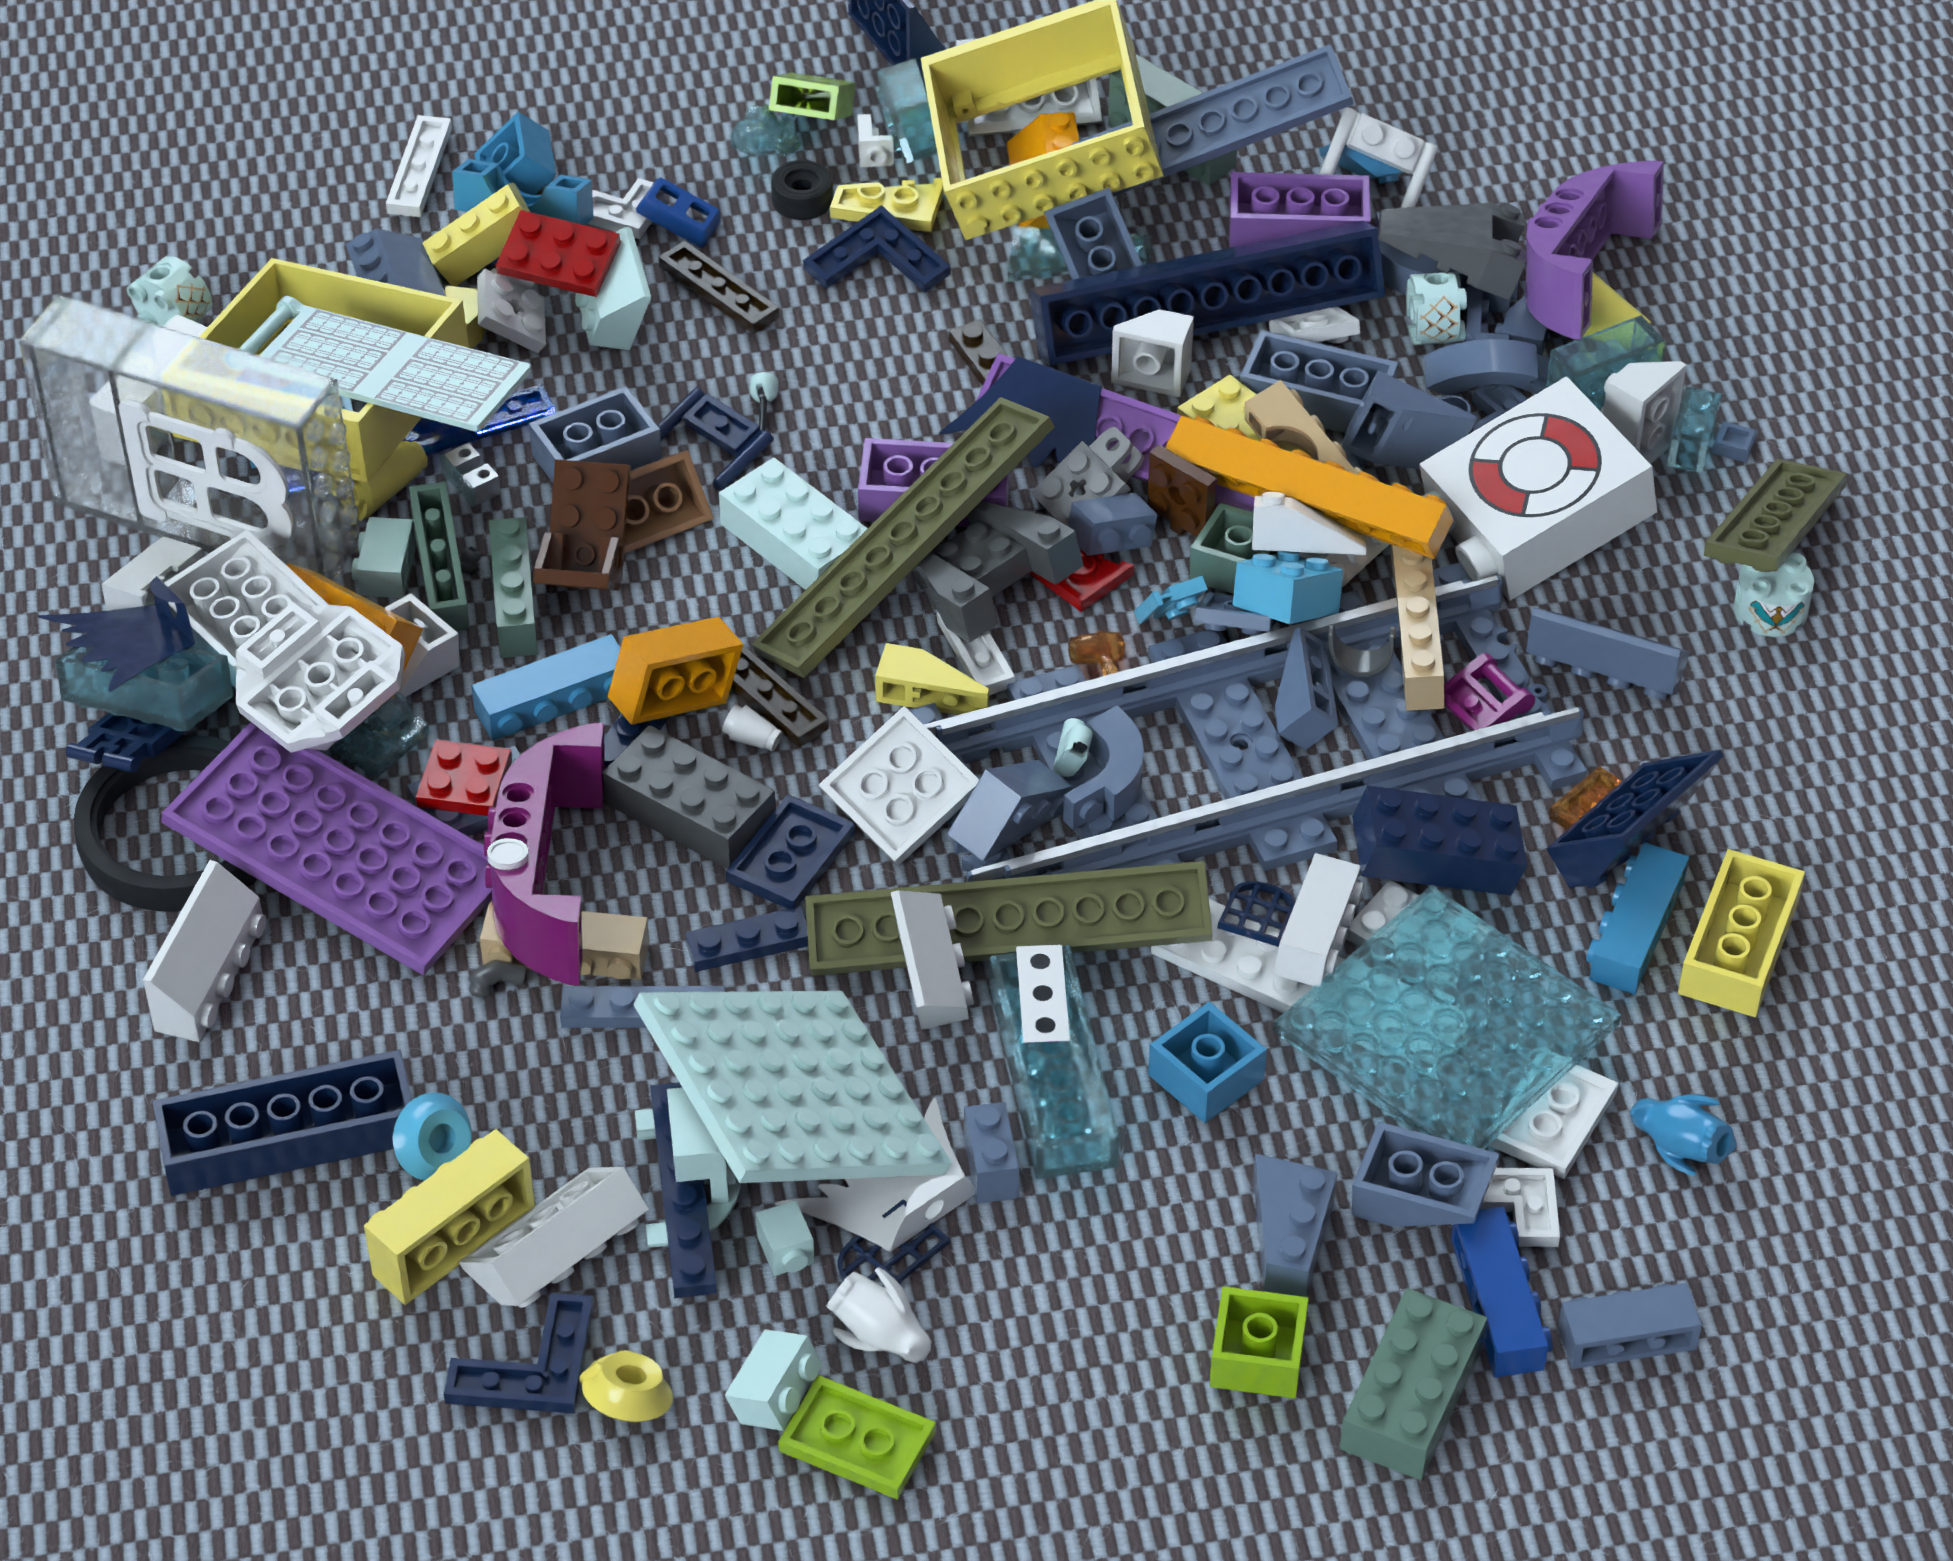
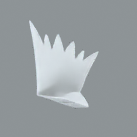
[775,1098,976,1252]

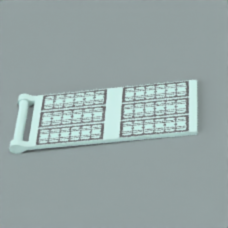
[225,295,531,432]

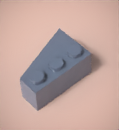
[947,760,1073,862]
[1253,1153,1337,1297]

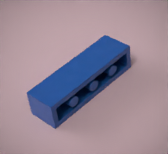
[1451,1206,1553,1378]

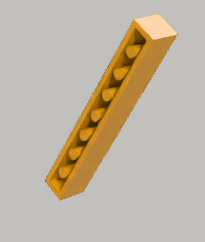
[1165,415,1454,559]

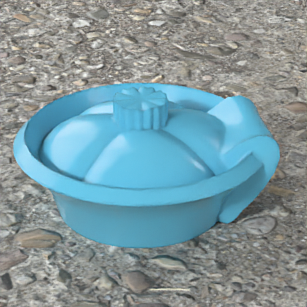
[393,1092,472,1180]

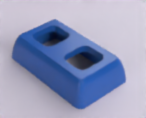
[636,178,721,248]

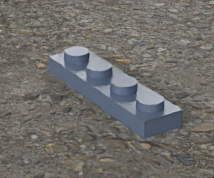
[560,986,725,1028]

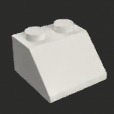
[1111,309,1194,397]

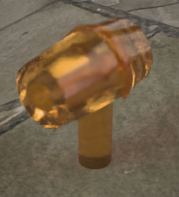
[1068,631,1125,676]

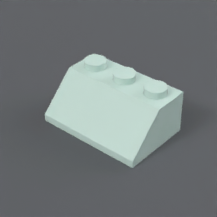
[575,227,651,350]

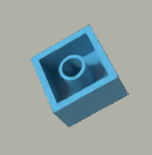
[1148,1001,1267,1124]

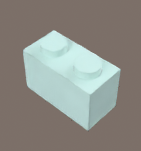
[352,517,417,598]
[725,1329,823,1431]

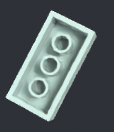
[719,457,868,590]

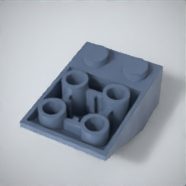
[1342,370,1477,470]

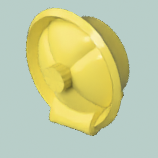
[579,1350,673,1422]

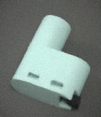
[1053,718,1093,777]

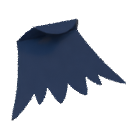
[939,356,1102,468]
[37,576,195,692]

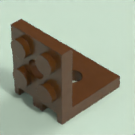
[1147,445,1217,537]

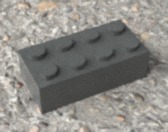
[602,725,776,869]

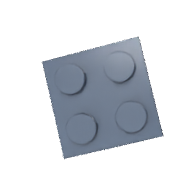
[1195,592,1277,635]

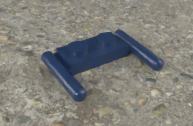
[657,387,774,491]

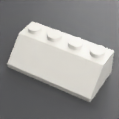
[143,860,266,1042]
[459,1167,649,1308]

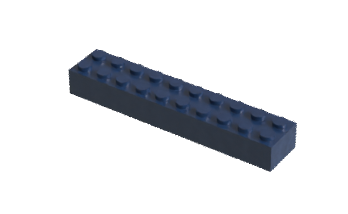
[1029,221,1385,366]

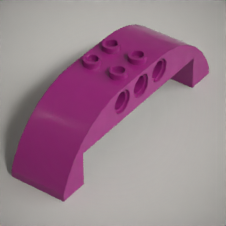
[484,723,605,985]

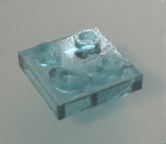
[329,691,429,779]

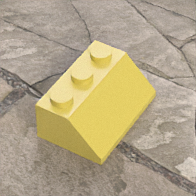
[422,183,530,287]

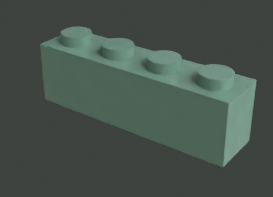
[409,481,470,631]
[489,517,538,658]

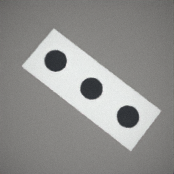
[1016,945,1070,1043]

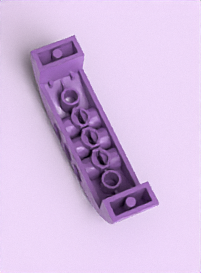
[1525,161,1664,340]

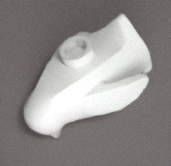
[826,1268,931,1363]

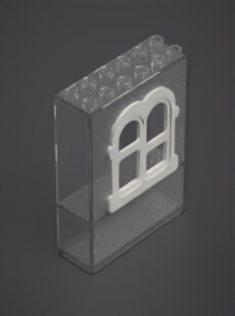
[19,295,360,580]

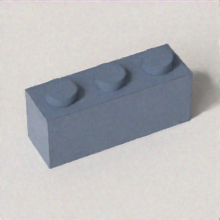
[1558,1283,1702,1369]

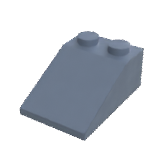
[1352,1122,1500,1227]

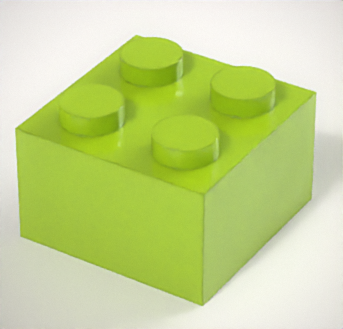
[1209,1286,1308,1399]

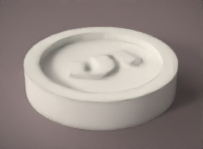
[487,838,528,870]

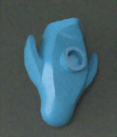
[1630,1093,1737,1176]

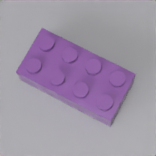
[1229,172,1371,248]
[858,438,1011,527]

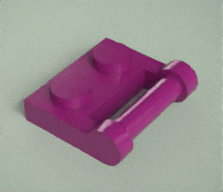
[1444,653,1536,731]

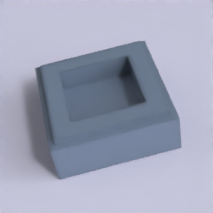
[1712,421,1758,463]

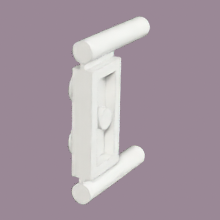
[1319,107,1438,208]

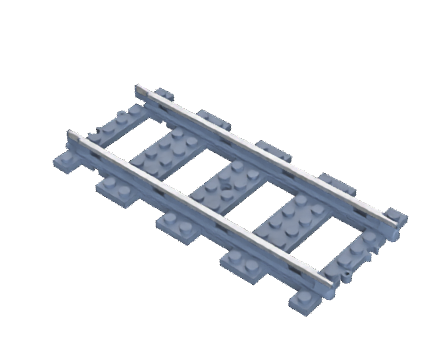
[909,563,1587,882]

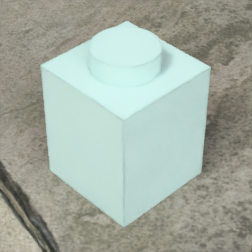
[756,1200,814,1276]

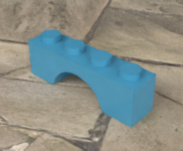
[452,159,594,225]

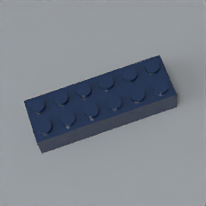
[152,1049,412,1196]

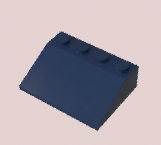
[848,0,946,88]
[1546,750,1724,888]

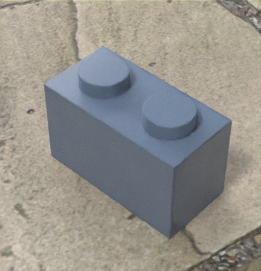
[1068,493,1157,556]
[964,1102,1019,1204]

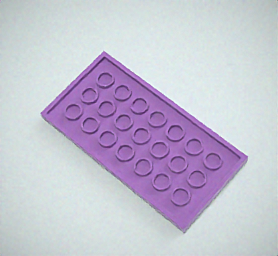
[161,722,492,976]

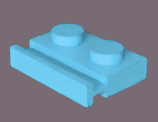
[1134,576,1208,625]

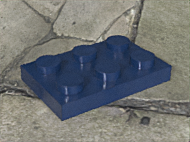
[726,794,855,909]

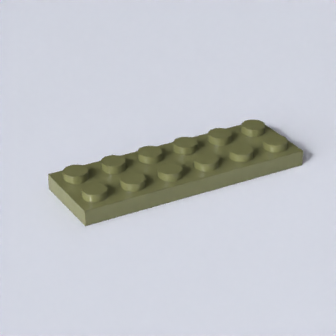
[1704,459,1847,572]

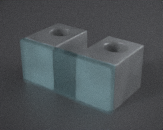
[440,443,501,507]

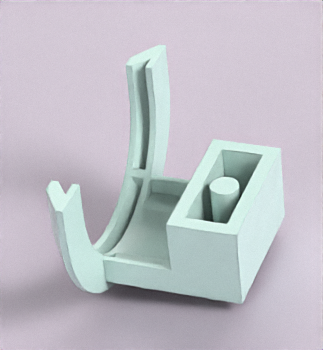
[635,1088,741,1248]

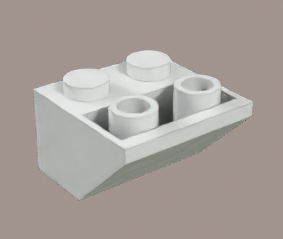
[385,593,459,700]

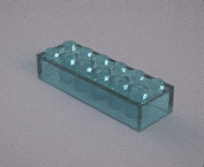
[989,945,1119,1179]

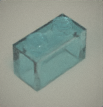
[1667,386,1722,473]

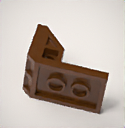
[533,459,631,591]

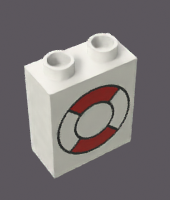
[1419,376,1657,601]

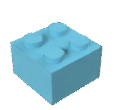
[1233,551,1343,624]

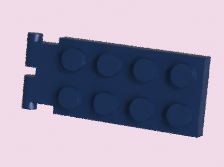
[66,659,236,773]

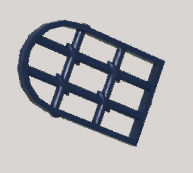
[1217,881,1295,947]
[837,1199,950,1287]

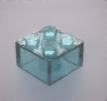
[874,58,937,163]

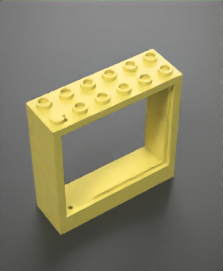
[921,0,1163,240]
[162,258,469,483]

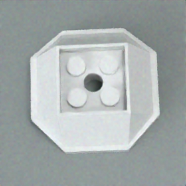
[236,602,405,753]

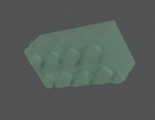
[1108,54,1237,186]
[1340,1288,1488,1481]

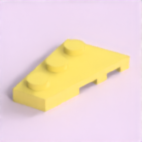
[830,178,944,232]

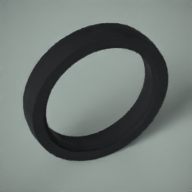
[74,735,257,912]

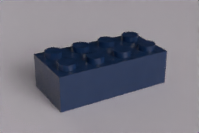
[1352,785,1527,896]

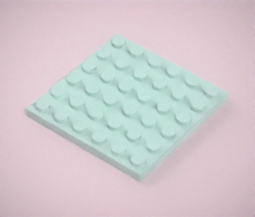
[633,991,952,1183]

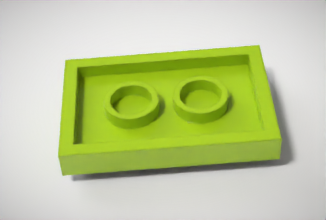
[778,1375,936,1500]

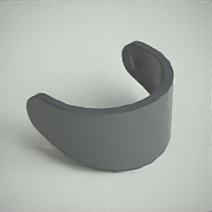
[1328,624,1396,677]

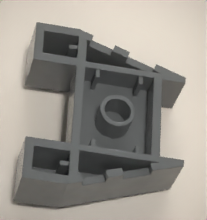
[911,501,1083,643]

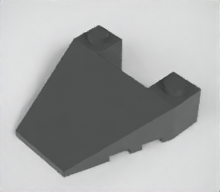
[1378,203,1526,300]

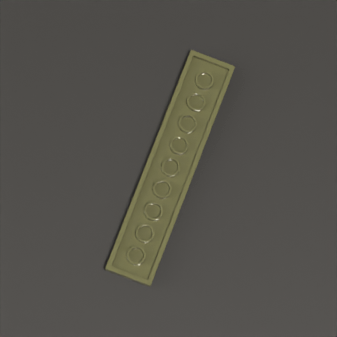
[751,397,1055,678]
[805,861,1213,976]

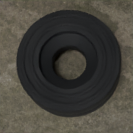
[771,160,833,220]

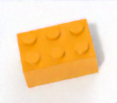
[607,617,743,725]

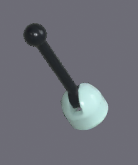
[750,372,779,431]

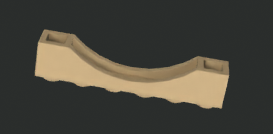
[1391,545,1444,711]

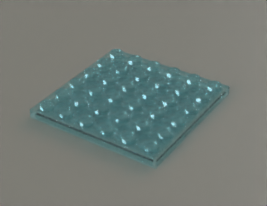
[1273,885,1621,1149]

